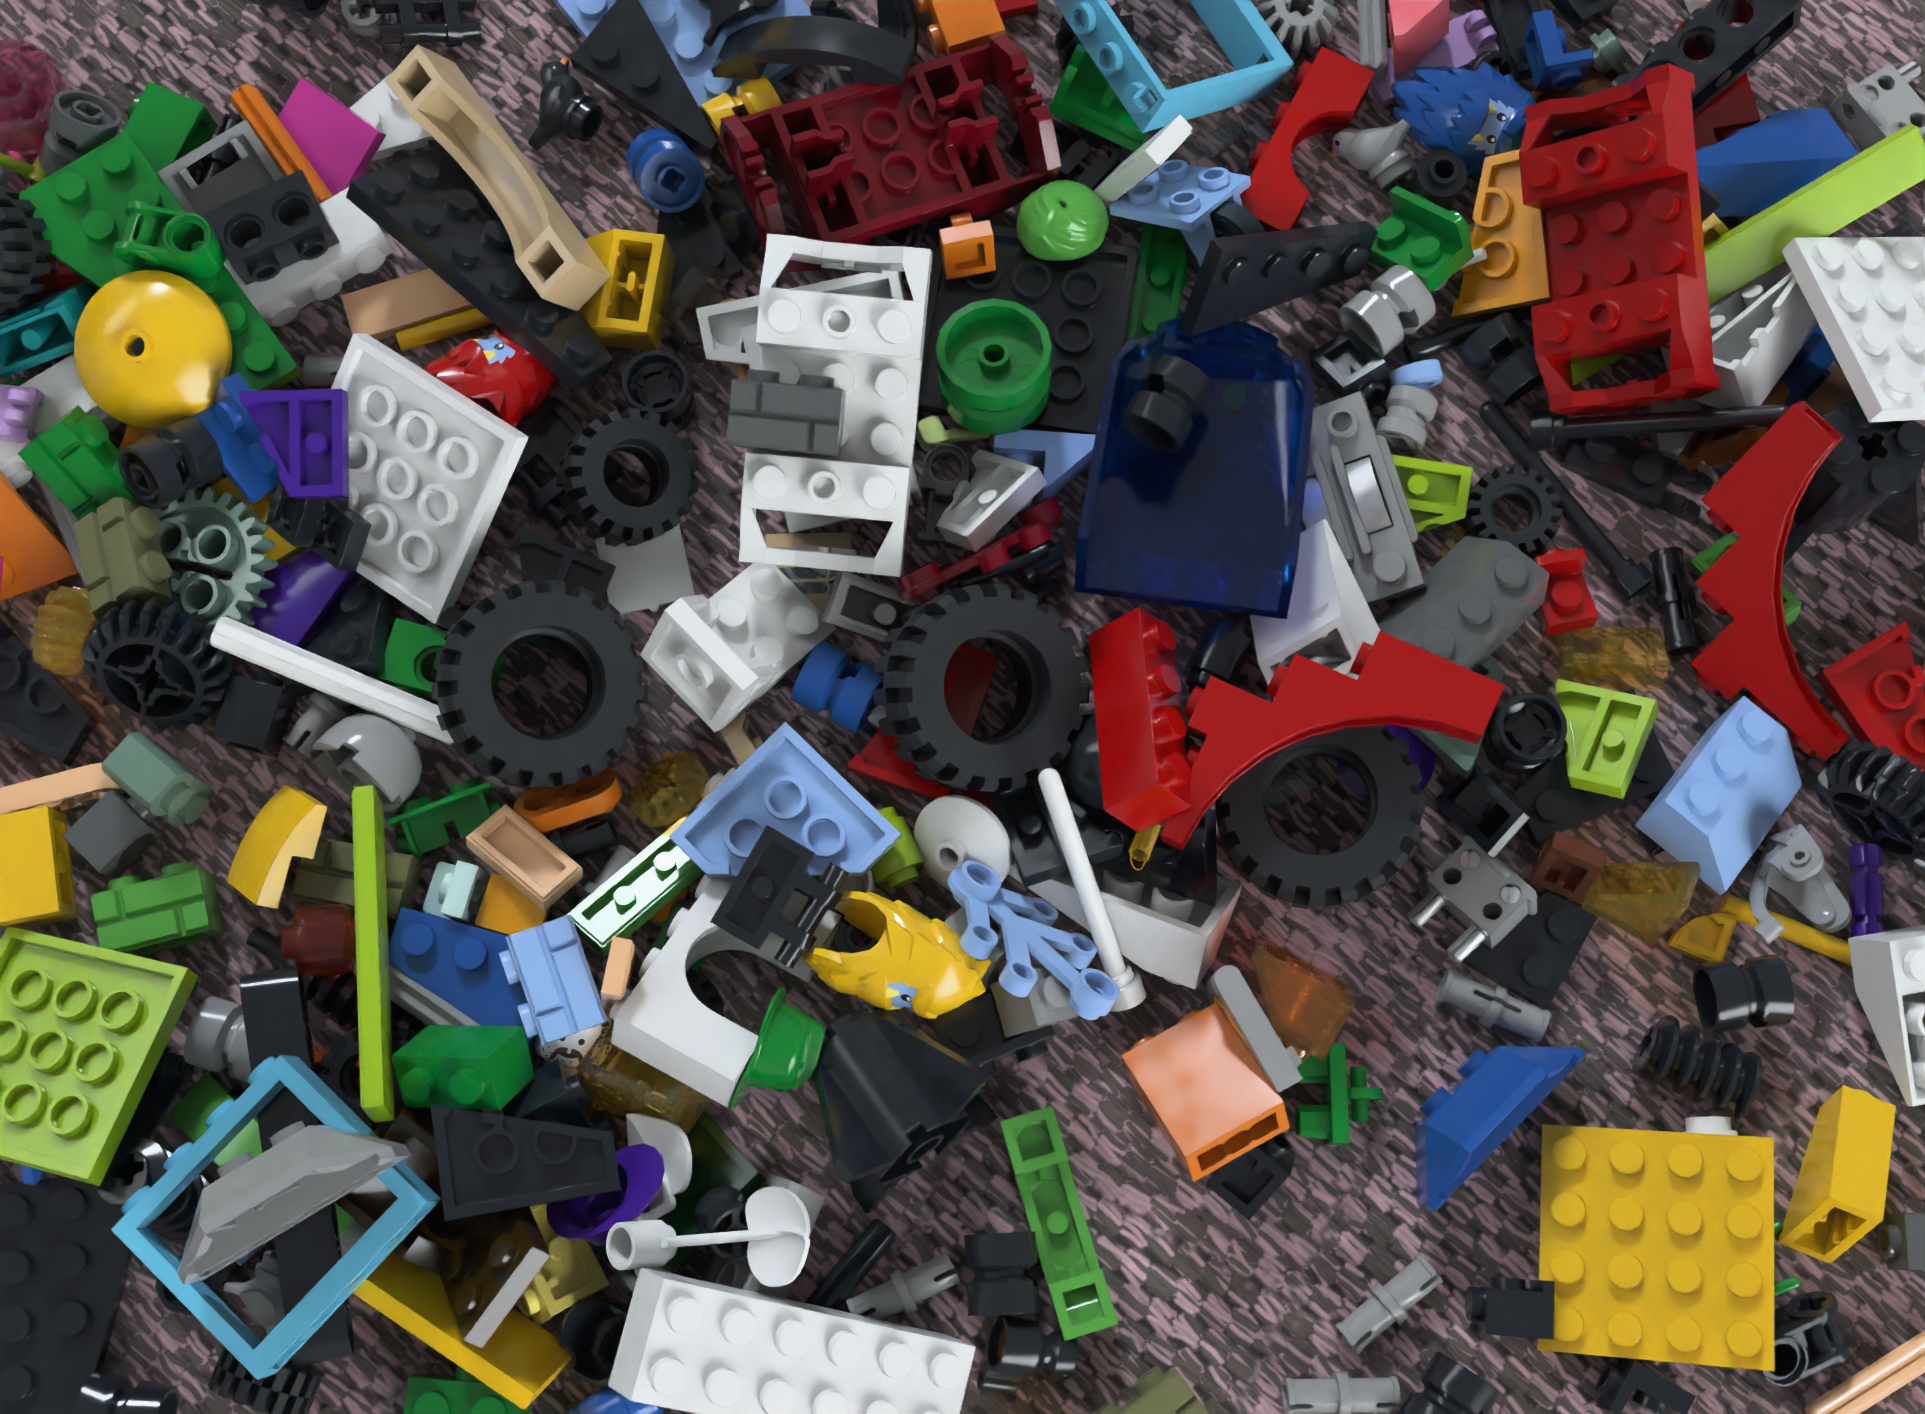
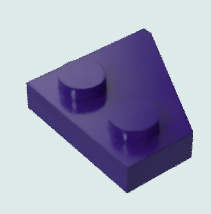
[239,389,349,500]

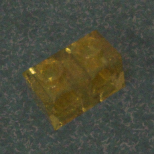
[576,1026,709,1136]

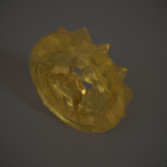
[627,749,707,827]

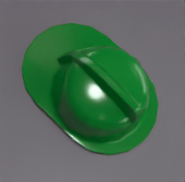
[728,987,825,1112]

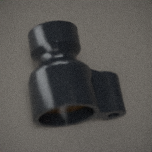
[977,1315,1078,1395]

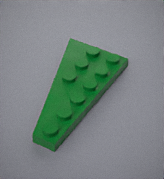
[19,130,302,391]

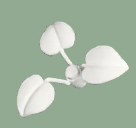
[606,1113,811,1287]

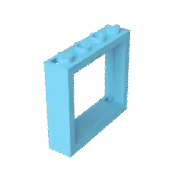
[1053,0,1294,133]
[111,1055,441,1380]

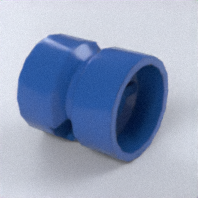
[626,128,705,213]
[791,640,883,734]

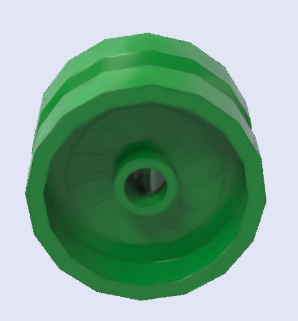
[936,298,1052,435]

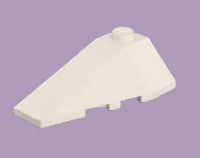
[1008,859,1242,990]

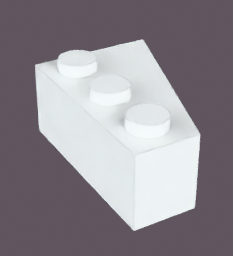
[1660,261,1818,409]

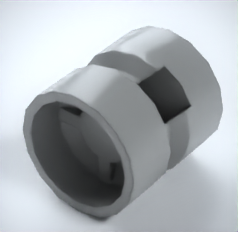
[1338,265,1436,358]
[184,996,251,1083]

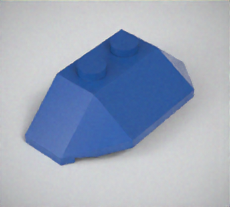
[1415,1046,1587,1212]

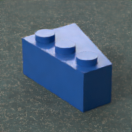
[388,907,538,1061]

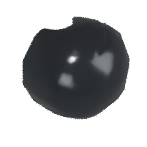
[558,1295,629,1388]

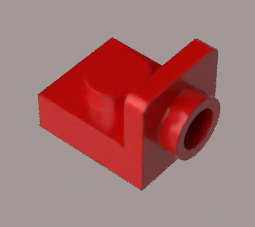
[1533,548,1599,636]

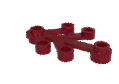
[897,495,1063,606]

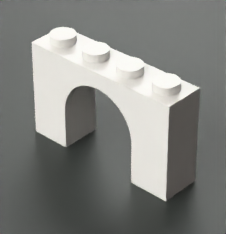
[609,874,842,1108]

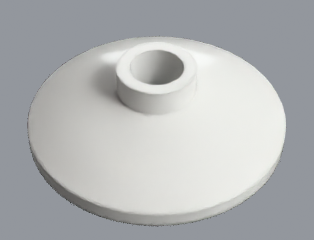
[914,795,1012,891]

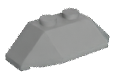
[177,1121,411,1285]

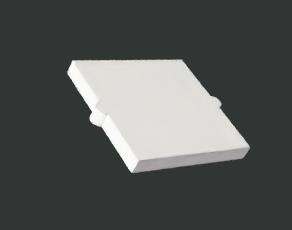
[595,524,695,616]

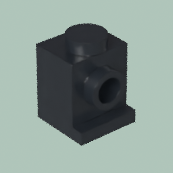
[1465,1277,1555,1340]

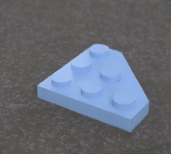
[669,722,901,878]

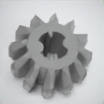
[1256,0,1339,61]

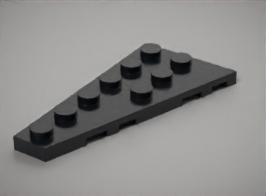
[346,145,613,392]
[0,1177,133,1414]

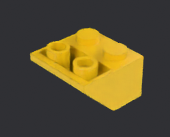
[578,229,676,351]

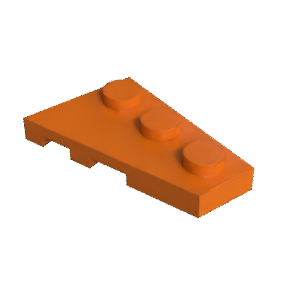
[0,471,78,601]

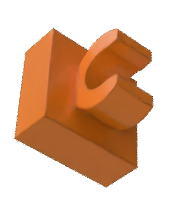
[939,212,996,280]

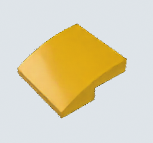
[227,784,328,909]

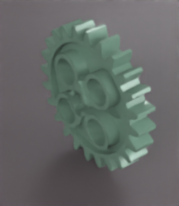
[151,487,278,626]

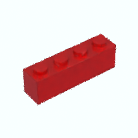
[1089,607,1192,833]

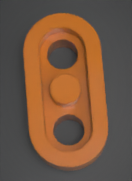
[513,767,622,835]

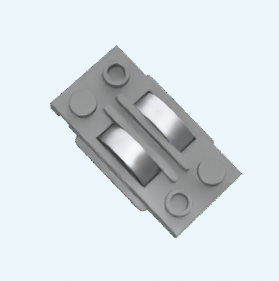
[1263,391,1427,607]

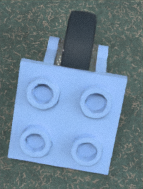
[1109,159,1265,275]

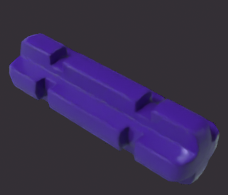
[1849,843,1884,937]

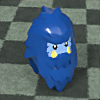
[1391,61,1536,178]

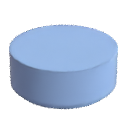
[1389,359,1444,390]

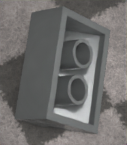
[1376,536,1550,671]

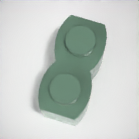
[102,732,212,826]

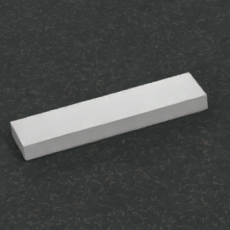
[1093,115,1192,208]

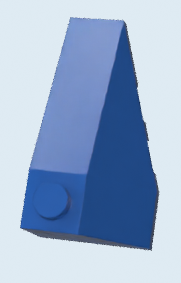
[1696,108,1859,217]

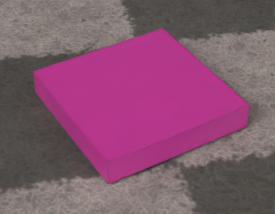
[278,77,386,196]

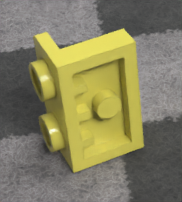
[517,1204,610,1326]

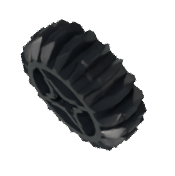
[82,596,234,732]
[1815,741,1925,867]

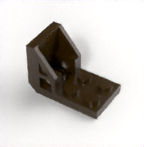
[334,1101,551,1348]

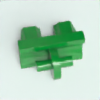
[1295,1043,1383,1146]

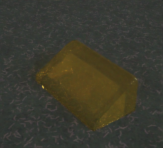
[1556,627,1670,690]

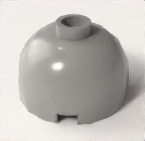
[312,713,422,819]

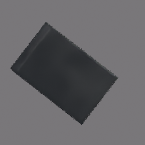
[1435,764,1534,858]

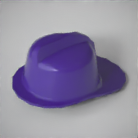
[546,1143,665,1246]

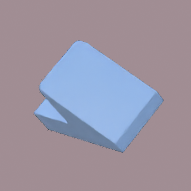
[994,429,1099,500]

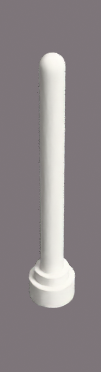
[1038,768,1146,1012]

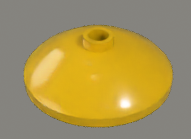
[74,270,232,429]

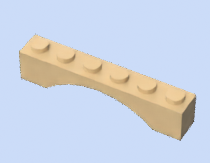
[385,44,612,311]

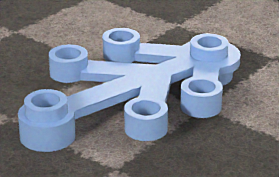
[947,860,1120,1020]

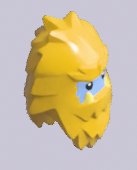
[801,891,991,1019]

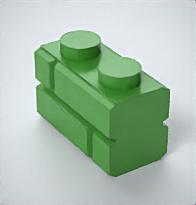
[91,862,225,957]

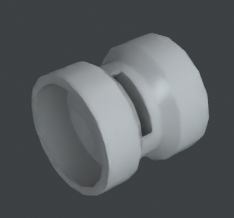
[1375,385,1439,454]

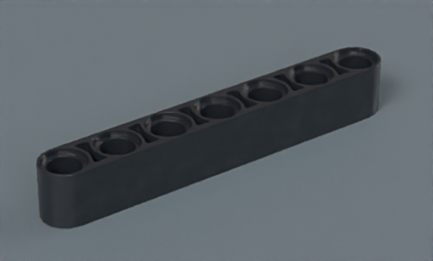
[240,966,355,1367]

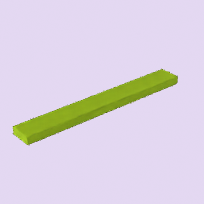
[1571,124,1925,386]

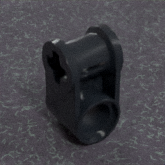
[1752,1291,1854,1387]

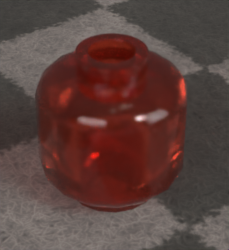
[281,904,356,977]

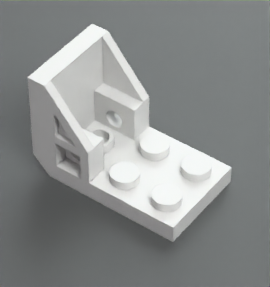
[640,563,836,732]

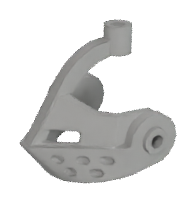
[1749,823,1852,945]

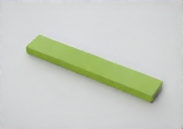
[351,785,394,1123]

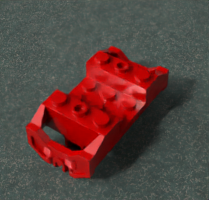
[1519,63,1720,416]

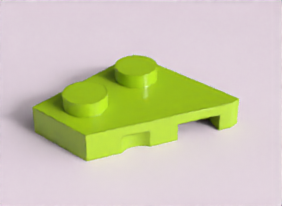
[1392,454,1473,534]
[1555,679,1659,799]

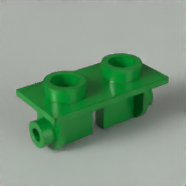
[387,777,502,858]

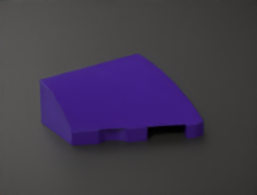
[246,547,361,648]

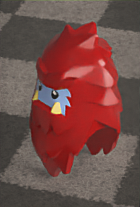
[423,327,559,428]

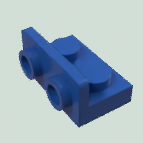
[191,372,280,503]

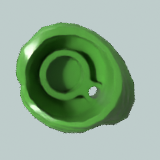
[1016,180,1109,261]

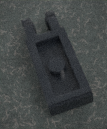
[1561,436,1714,522]

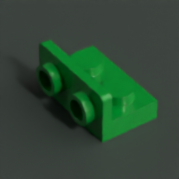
[1368,186,1474,293]

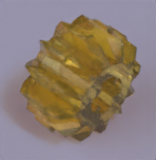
[30,586,100,678]

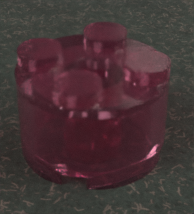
[0,39,75,159]

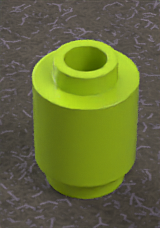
[870,806,925,890]

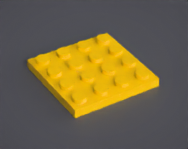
[1537,1124,1775,1371]

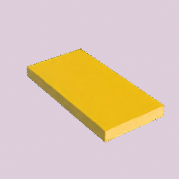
[353,1251,572,1410]

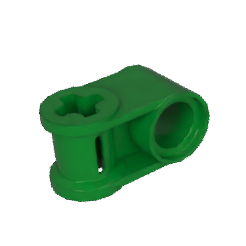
[112,201,225,279]

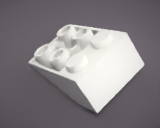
[1249,519,1380,686]
[1848,924,1925,1107]

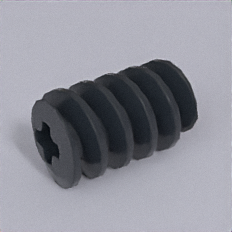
[1632,1015,1763,1120]
[95,1138,211,1241]

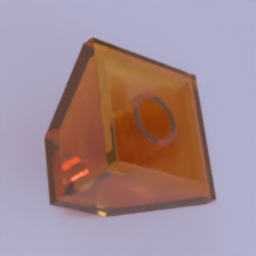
[1251,934,1356,1061]

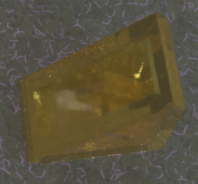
[1580,862,1701,946]

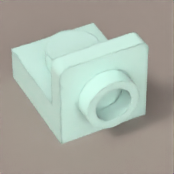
[423,860,490,927]

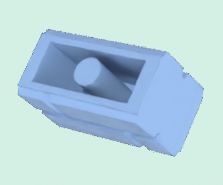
[499,914,608,1046]

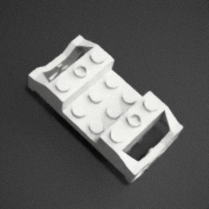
[739,233,933,577]

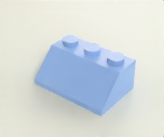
[1635,696,1802,895]

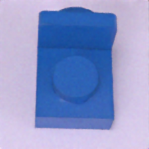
[1522,9,1594,91]

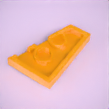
[1451,149,1551,319]

